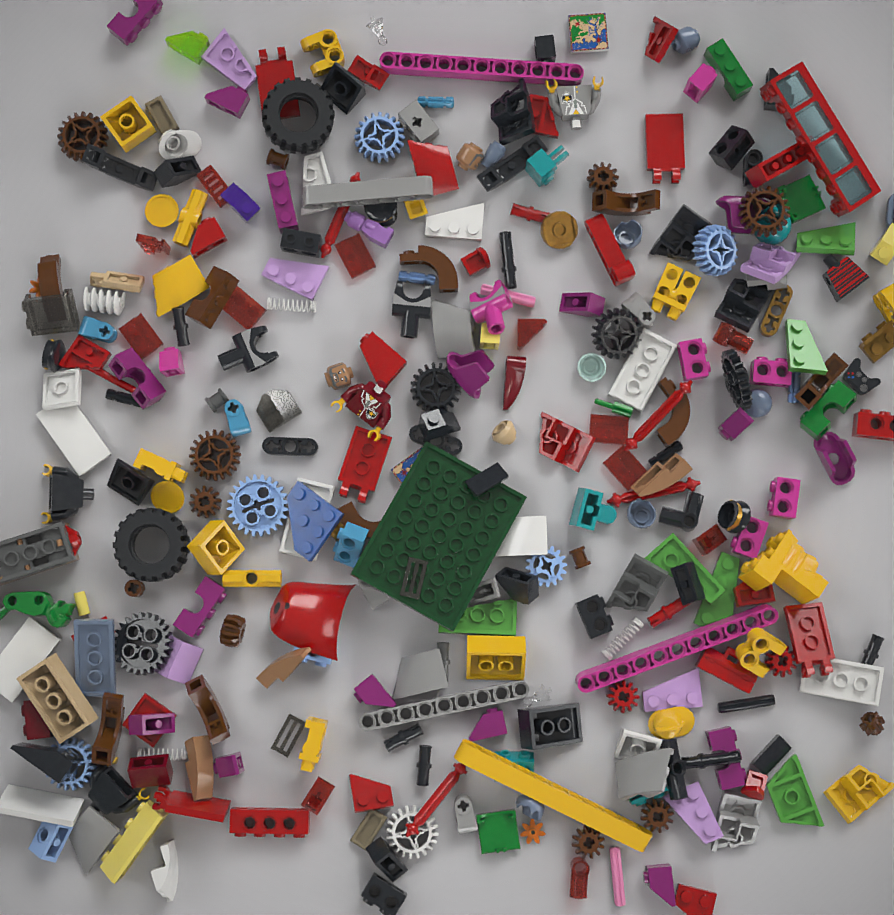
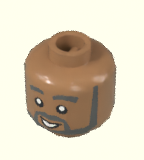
[456,142,484,171]
[324,362,354,390]

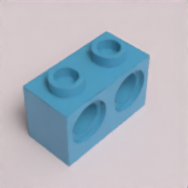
[333,521,369,568]

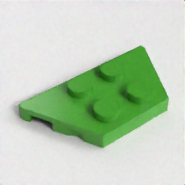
[766,754,824,827]

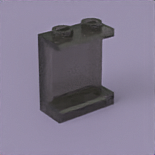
[22,289,80,336]

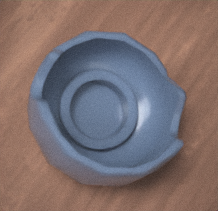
[613,219,643,249]
[745,389,772,418]
[627,498,656,529]
[515,794,545,821]

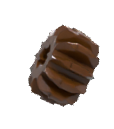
[586,162,619,192]
[189,485,222,518]
[219,614,246,647]
[640,799,674,833]
[572,825,605,859]

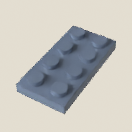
[73,619,116,697]

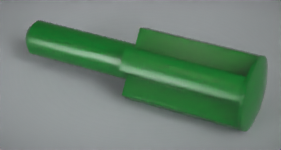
[594,398,633,418]

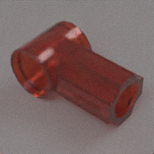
[712,322,754,355]
[569,856,590,899]

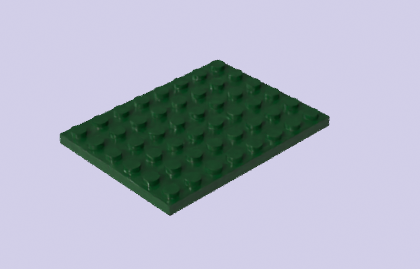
[350,441,527,632]

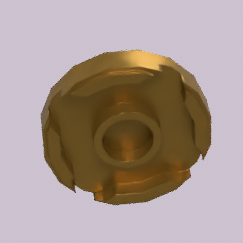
[541,211,578,249]

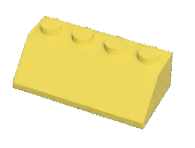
[100,800,169,884]

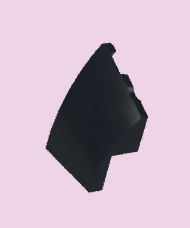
[491,78,535,146]
[649,204,713,261]
[714,278,772,333]

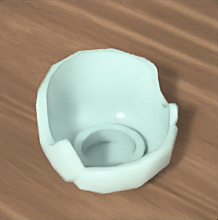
[577,353,607,382]

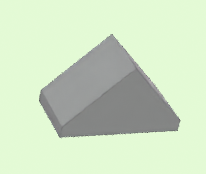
[470,578,501,605]

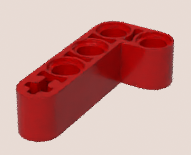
[584,213,636,287]

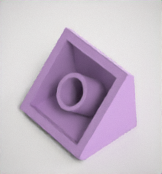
[154,635,204,684]

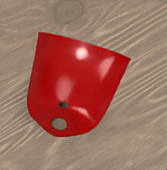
[270,582,356,661]

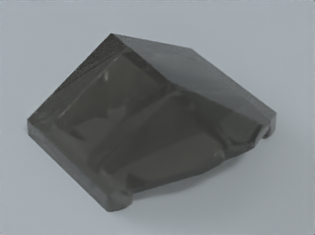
[256,389,302,433]

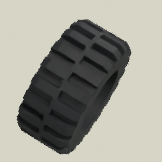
[262,77,335,154]
[113,508,190,582]

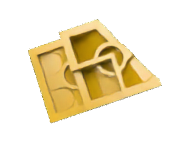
[152,255,210,317]
[823,765,894,824]

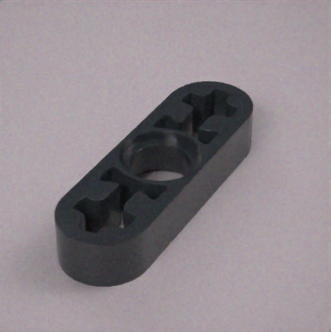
[409,425,463,456]
[262,437,318,456]

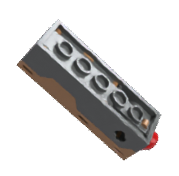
[0,521,82,586]

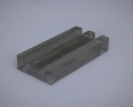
[399,557,428,600]
[271,714,306,758]

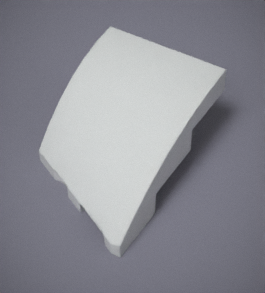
[495,516,548,557]
[151,839,179,902]

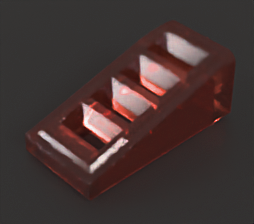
[196,165,228,208]

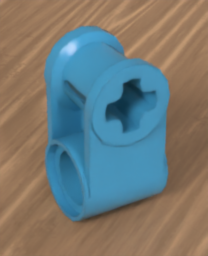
[78,316,118,343]
[224,399,252,438]

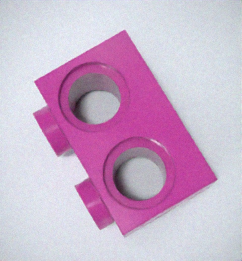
[683,63,717,103]
[677,338,711,382]
[749,357,792,388]
[767,477,801,519]
[730,517,769,559]

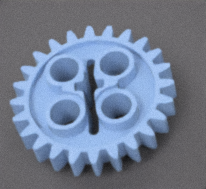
[227,474,289,537]

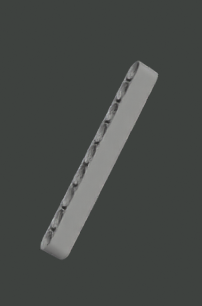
[359,680,529,731]

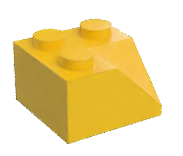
[100,96,157,153]
[187,520,245,575]

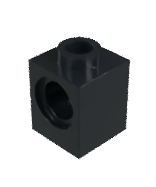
[534,35,556,63]

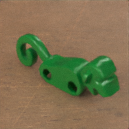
[0,591,76,628]

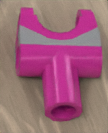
[469,279,513,335]

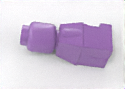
[344,211,394,249]

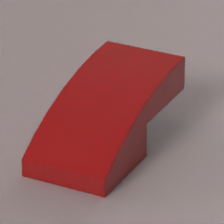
[347,55,390,91]

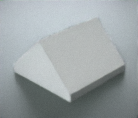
[614,728,662,759]

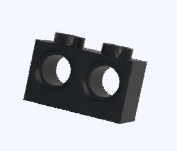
[709,125,755,171]
[280,228,323,258]
[575,594,614,639]
[361,872,407,915]

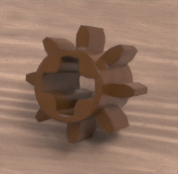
[859,711,885,736]

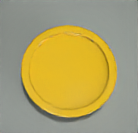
[145,194,179,227]
[150,481,185,513]

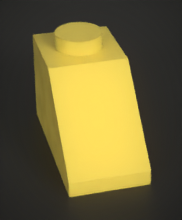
[869,223,894,266]
[479,322,500,350]

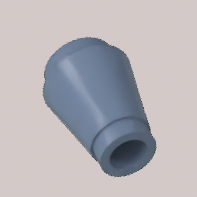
[481,140,507,169]

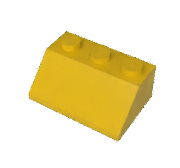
[466,635,526,680]

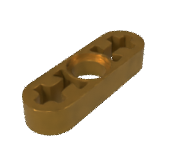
[759,285,793,337]

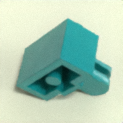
[525,145,569,187]
[569,487,617,531]

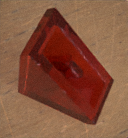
[517,319,547,351]
[692,524,727,556]
[301,776,335,815]

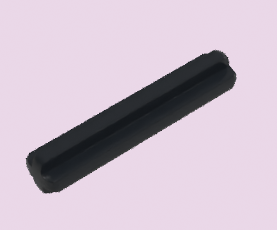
[717,695,775,713]

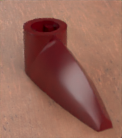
[503,356,526,410]

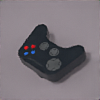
[843,358,881,395]

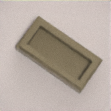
[145,95,179,135]
[350,810,388,851]

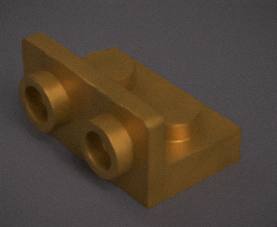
[859,320,894,363]

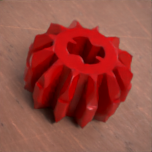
[764,645,797,678]
[606,680,640,713]

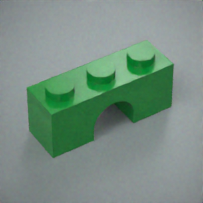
[703,38,753,101]
[800,380,857,441]

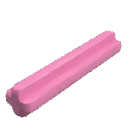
[480,284,536,308]
[609,847,626,906]

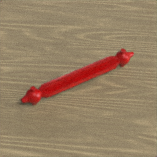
[320,172,361,258]
[624,380,693,451]
[607,477,701,508]
[405,763,468,838]

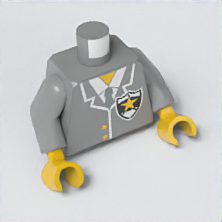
[545,76,604,130]

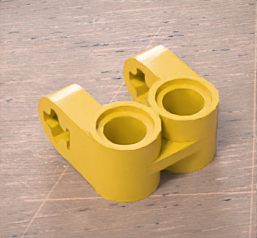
[300,29,345,77]
[873,283,894,325]
[735,627,787,678]

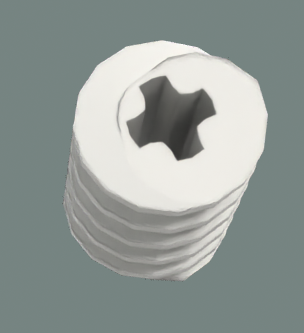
[83,287,126,316]

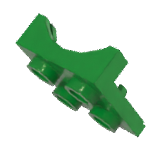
[776,174,826,224]
[476,809,521,854]

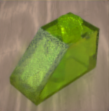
[165,31,210,65]

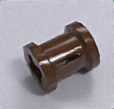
[266,148,290,170]
[568,546,591,570]
[124,579,145,597]

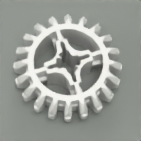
[386,805,439,859]

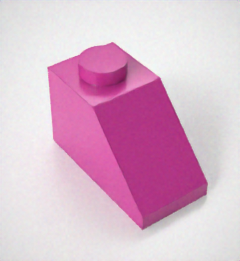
[159,347,185,377]

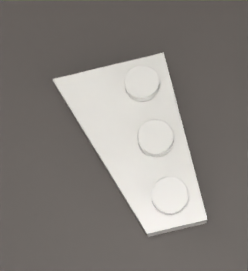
[301,151,334,216]
[425,203,484,241]

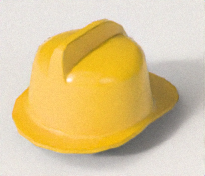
[648,707,695,739]

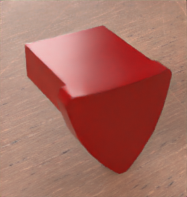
[460,247,491,276]
[741,769,768,800]

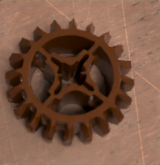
[57,111,109,163]
[738,185,790,237]
[189,429,241,481]

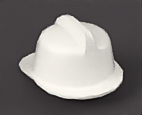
[158,130,202,160]

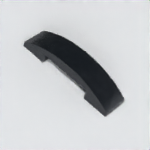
[477,135,548,192]
[81,143,157,192]

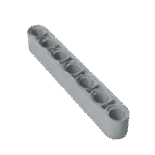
[302,176,434,209]

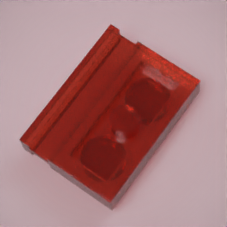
[136,233,171,255]
[334,233,376,279]
[223,286,267,329]
[119,313,164,360]
[589,414,629,445]
[602,444,647,492]

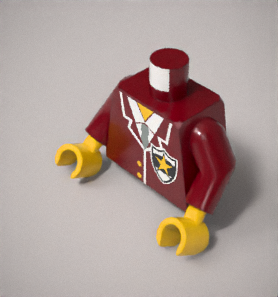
[331,380,391,441]

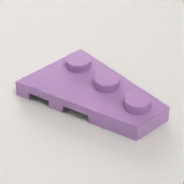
[201,28,257,91]
[261,258,329,301]
[642,668,703,712]
[662,782,724,845]

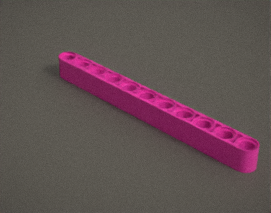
[379,52,584,86]
[575,604,778,693]

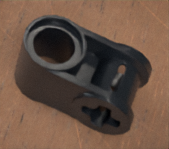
[742,149,763,187]

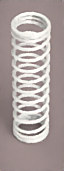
[267,297,316,313]
[601,617,644,660]
[137,748,188,761]

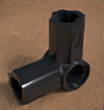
[659,492,704,532]

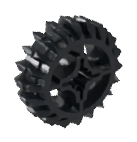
[591,307,643,359]
[410,362,461,412]

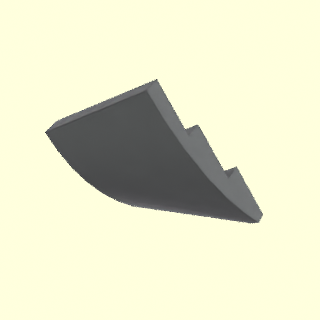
[606,553,669,612]

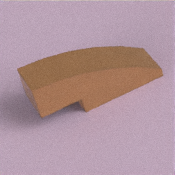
[630,453,693,497]
[256,647,312,689]
[185,735,214,801]

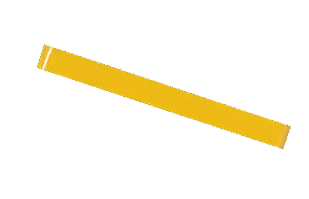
[454,739,653,852]

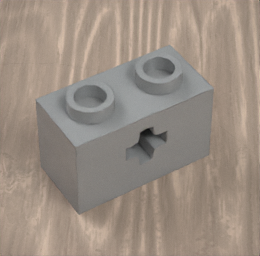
[398,100,439,143]

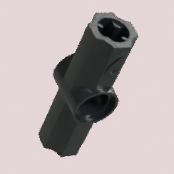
[660,739,688,801]

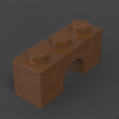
[185,266,240,329]

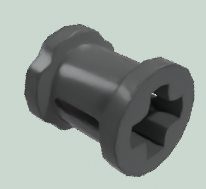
[205,388,229,413]

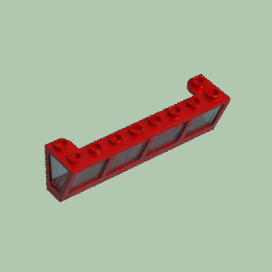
[759,62,881,217]

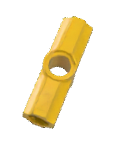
[172,189,208,248]
[222,570,282,587]

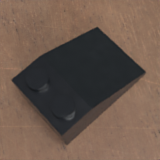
[517,703,583,750]
[10,742,82,783]

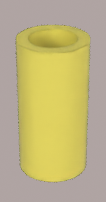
[73,591,90,617]

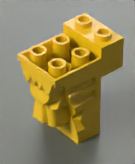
[738,529,829,604]

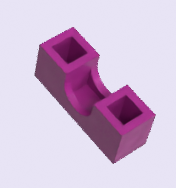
[107,0,163,46]
[267,170,299,234]
[108,347,167,409]
[173,576,227,638]
[705,726,747,790]

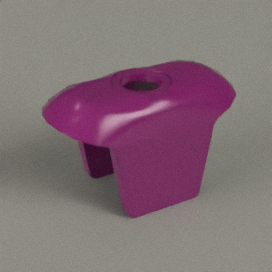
[716,195,769,234]
[446,349,495,399]
[813,432,857,485]

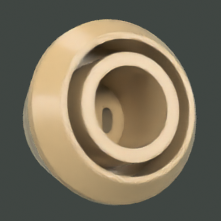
[492,420,516,445]

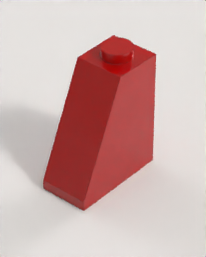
[360,331,407,386]

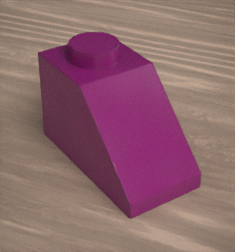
[204,86,250,119]
[559,292,605,317]
[718,407,754,441]
[353,674,397,707]
[468,707,508,742]
[129,713,175,735]
[213,752,245,778]
[643,863,676,907]

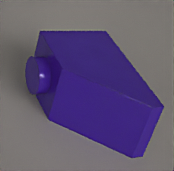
[220,182,261,223]

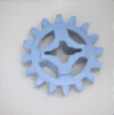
[525,546,567,587]

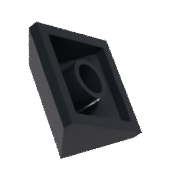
[321,62,366,115]
[107,458,155,506]

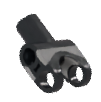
[392,280,431,339]
[217,326,279,373]

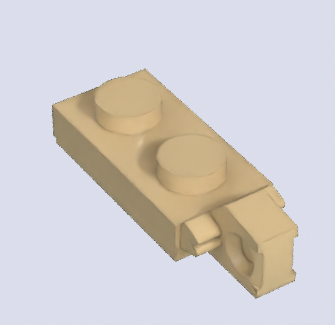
[90,271,145,293]

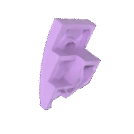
[740,242,801,284]

